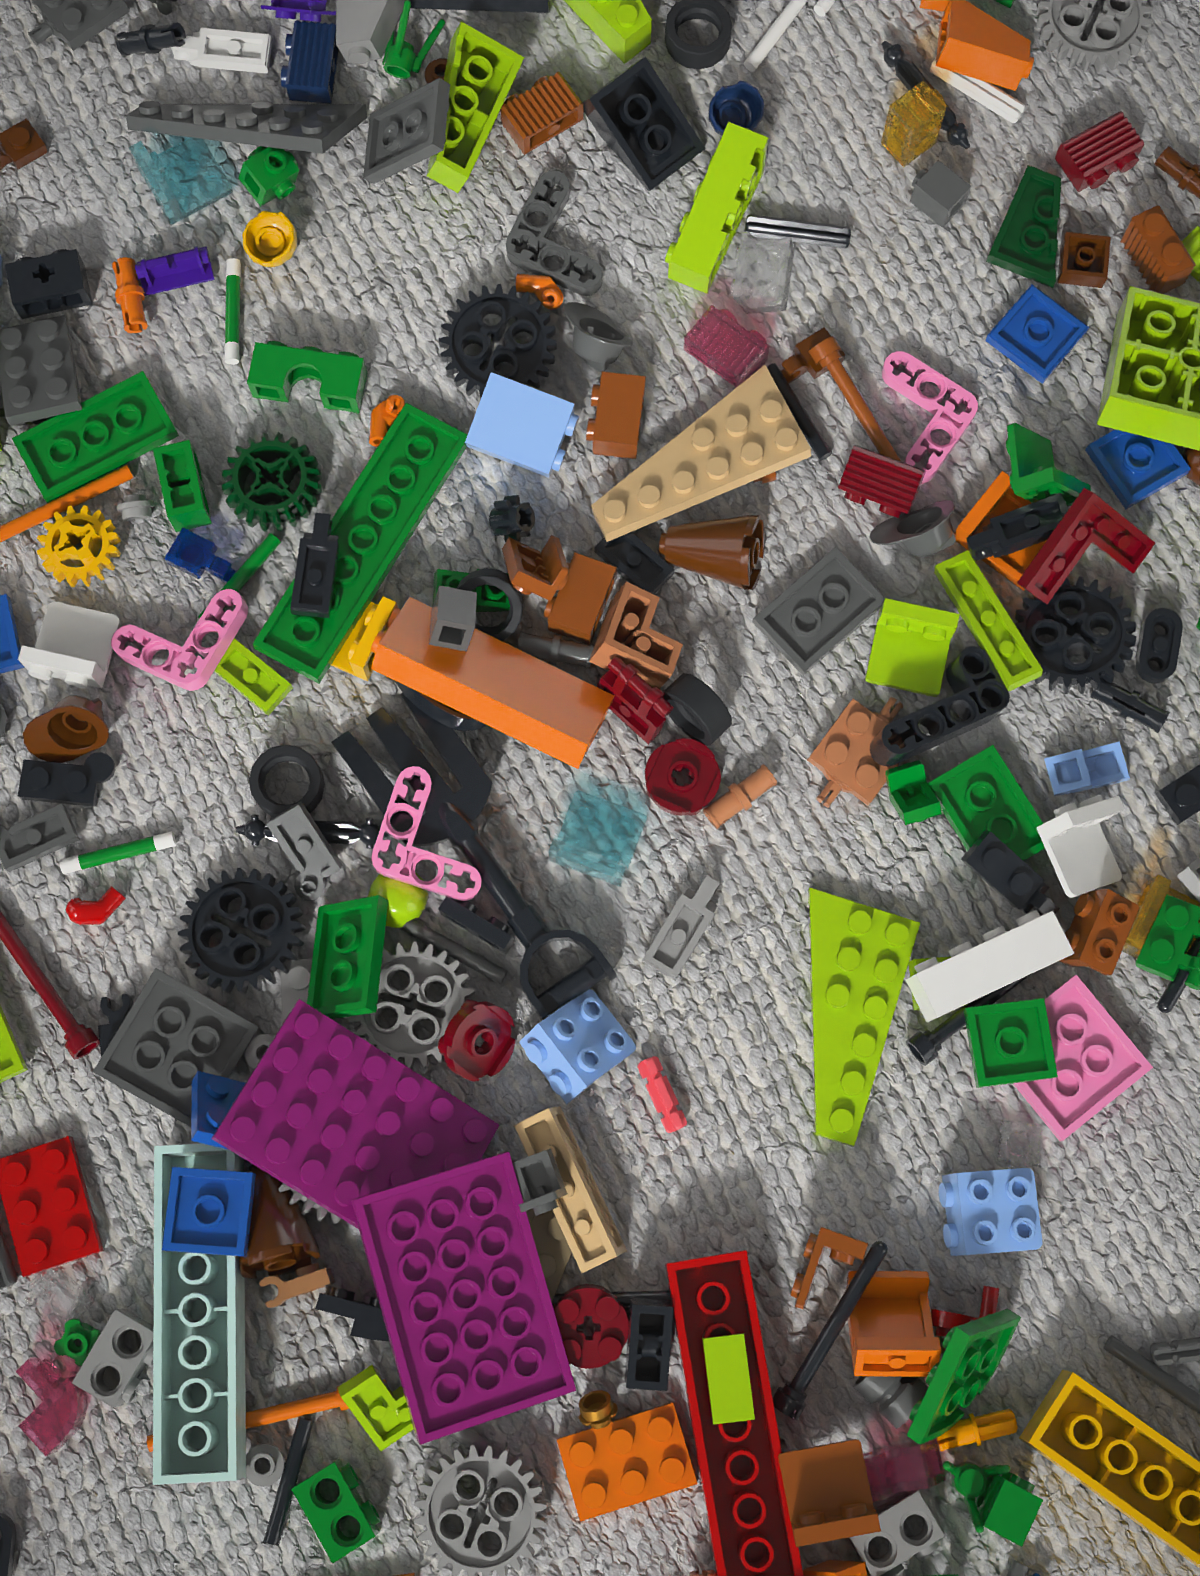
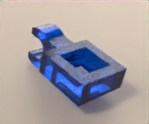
[164,528,236,583]

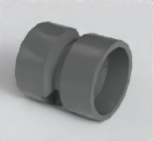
[853,1376,928,1429]

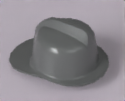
[563,302,633,372]
[869,500,956,557]

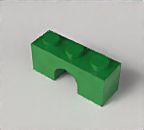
[247,341,368,413]

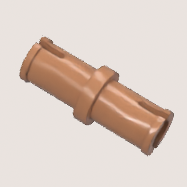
[702,764,778,829]

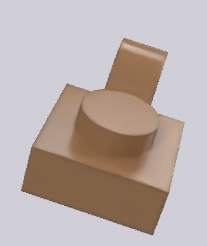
[259,1263,335,1308]

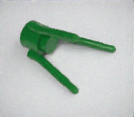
[382,0,445,79]
[943,1461,1011,1533]

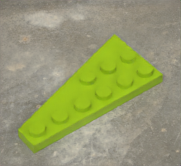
[808,887,920,1147]

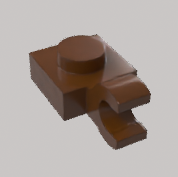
[0,118,48,170]
[781,327,845,383]

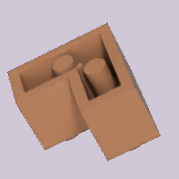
[589,581,683,689]

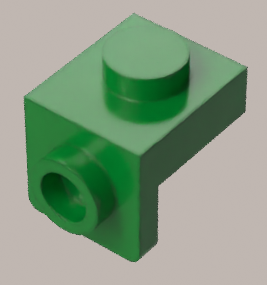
[885,760,942,825]

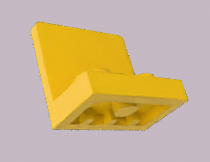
[331,596,398,681]

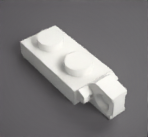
[171,28,272,73]

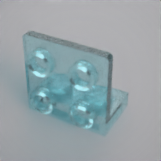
[128,137,233,225]
[548,790,647,887]

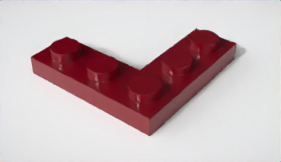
[1017,488,1155,605]

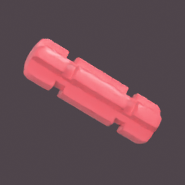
[637,1056,687,1133]

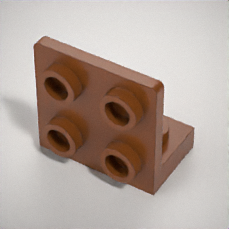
[790,1227,868,1310]
[778,1439,881,1547]

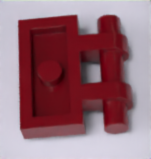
[597,656,674,745]

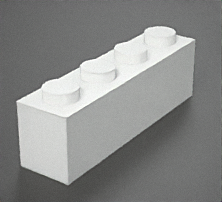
[906,910,1074,1022]

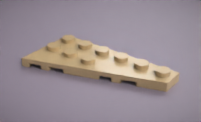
[591,365,811,542]

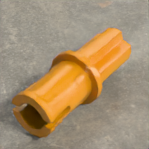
[936,1409,1018,1452]

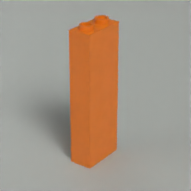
[370,597,614,769]

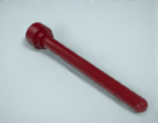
[0,911,100,1060]

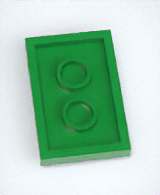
[928,745,1045,861]
[307,895,389,1019]

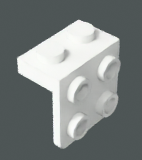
[18,602,121,688]
[1037,795,1125,898]

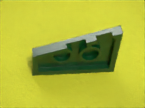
[986,165,1061,288]

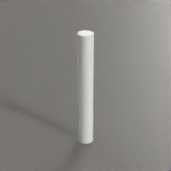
[744,0,808,72]

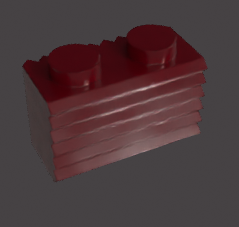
[1055,111,1144,192]
[838,445,926,518]

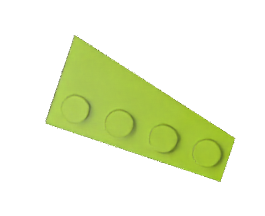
[564,0,652,64]
[426,21,525,193]
[665,122,769,294]

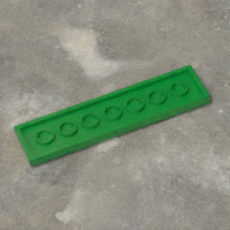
[253,403,468,684]

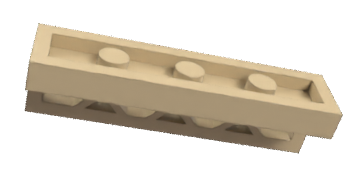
[514,1106,627,1273]

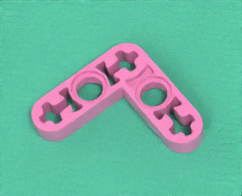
[882,351,978,484]
[111,589,248,691]
[372,766,482,901]

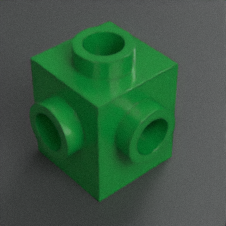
[238,146,300,207]

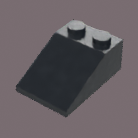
[582,57,706,191]

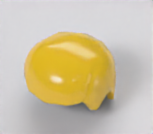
[242,211,297,267]

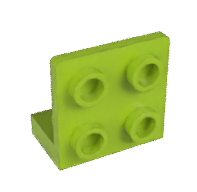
[865,598,960,697]

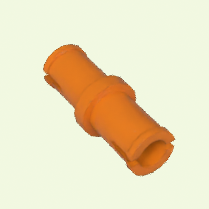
[112,257,148,333]

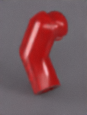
[66,886,126,925]

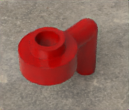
[931,1286,1000,1337]

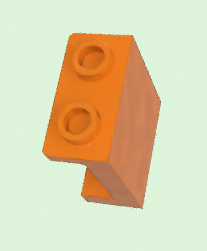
[955,471,1047,591]
[846,1270,941,1377]

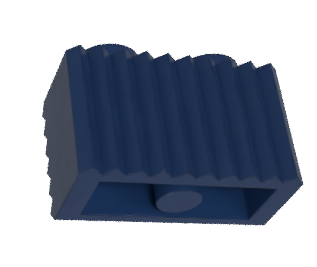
[281,20,339,104]

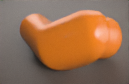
[516,274,564,310]
[369,395,405,447]

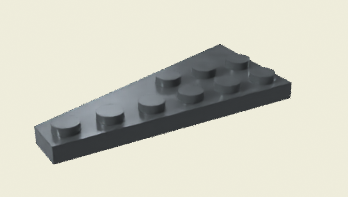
[126,101,367,154]

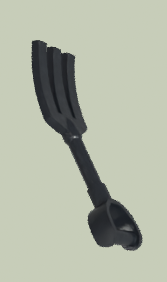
[331,693,617,1020]

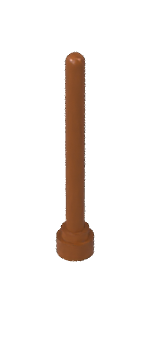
[809,336,902,462]

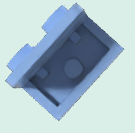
[519,989,636,1104]
[939,1168,1042,1256]

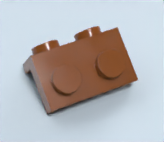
[502,535,569,601]
[1059,889,1139,975]

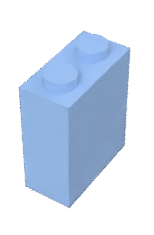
[465,372,579,478]

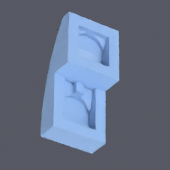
[1044,741,1130,796]

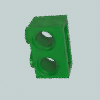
[153,440,212,532]
[291,1458,381,1564]
[969,1472,1043,1547]

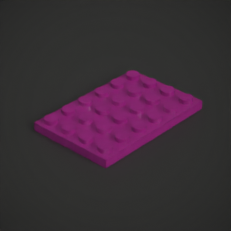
[211,999,500,1229]
[351,1152,576,1445]

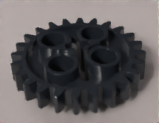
[439,284,557,400]
[1014,576,1137,694]
[178,868,306,994]

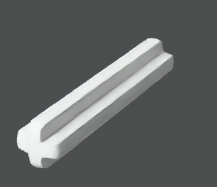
[930,57,1026,123]

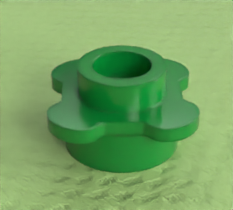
[54,1318,101,1367]

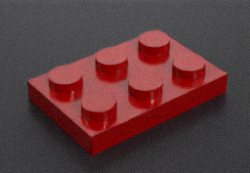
[0,1136,104,1277]

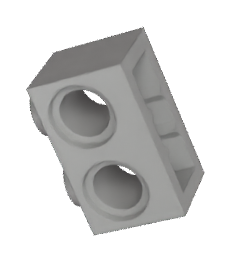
[72,1308,153,1408]
[848,1486,945,1576]

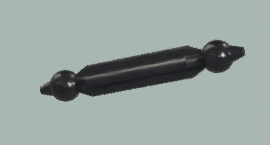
[881,41,970,149]
[236,814,389,849]

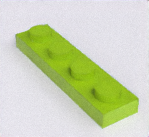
[934,550,1043,691]

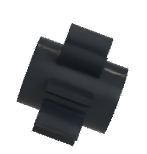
[489,495,535,543]

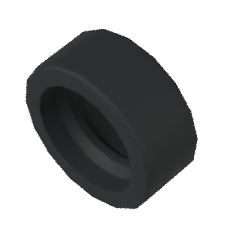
[664,0,732,69]
[456,568,524,641]
[663,673,732,746]
[249,745,325,817]

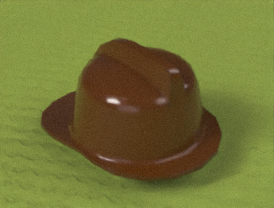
[23,695,109,763]

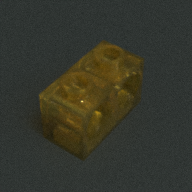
[881,81,947,168]

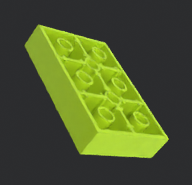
[1097,286,1200,451]

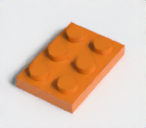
[557,1402,698,1522]

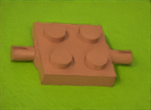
[807,697,903,808]

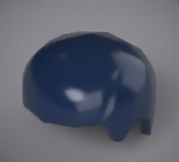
[709,81,764,136]

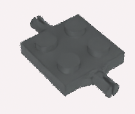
[28,0,130,51]

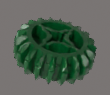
[222,432,323,532]

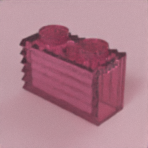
[683,305,769,387]

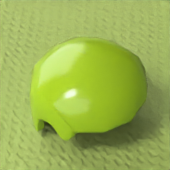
[367,868,429,928]

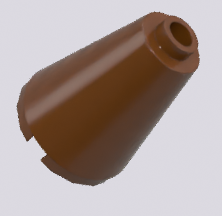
[659,515,765,590]
[239,1164,320,1279]

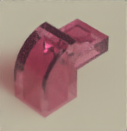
[16,1358,88,1456]
[863,1438,946,1502]

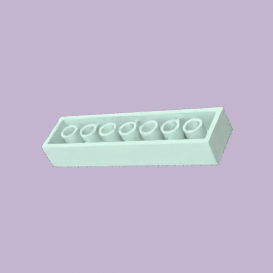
[153,1143,246,1485]

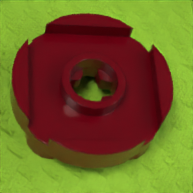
[644,738,721,816]
[438,1000,515,1081]
[553,1284,629,1369]

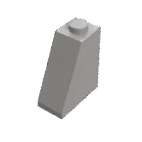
[336,0,405,64]

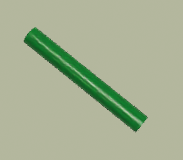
[198,533,281,619]

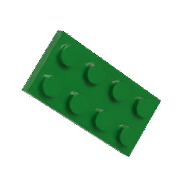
[12,371,179,503]

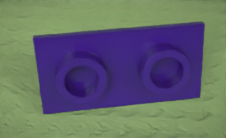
[261,0,336,22]
[135,246,215,296]

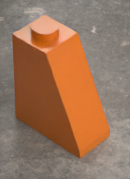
[936,0,1034,91]

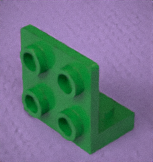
[1006,423,1091,507]

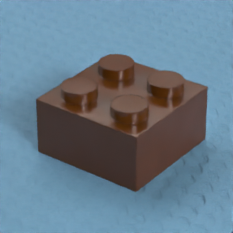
[1057,232,1111,288]

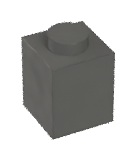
[910,160,971,228]
[429,585,477,652]

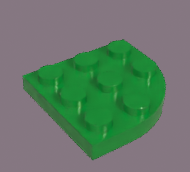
[906,1308,1021,1445]

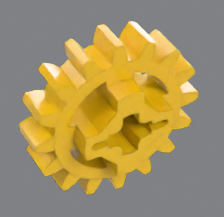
[37,505,121,587]

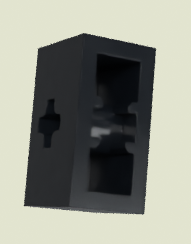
[5,249,92,319]
[624,1297,673,1391]

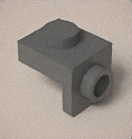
[513,1148,568,1216]

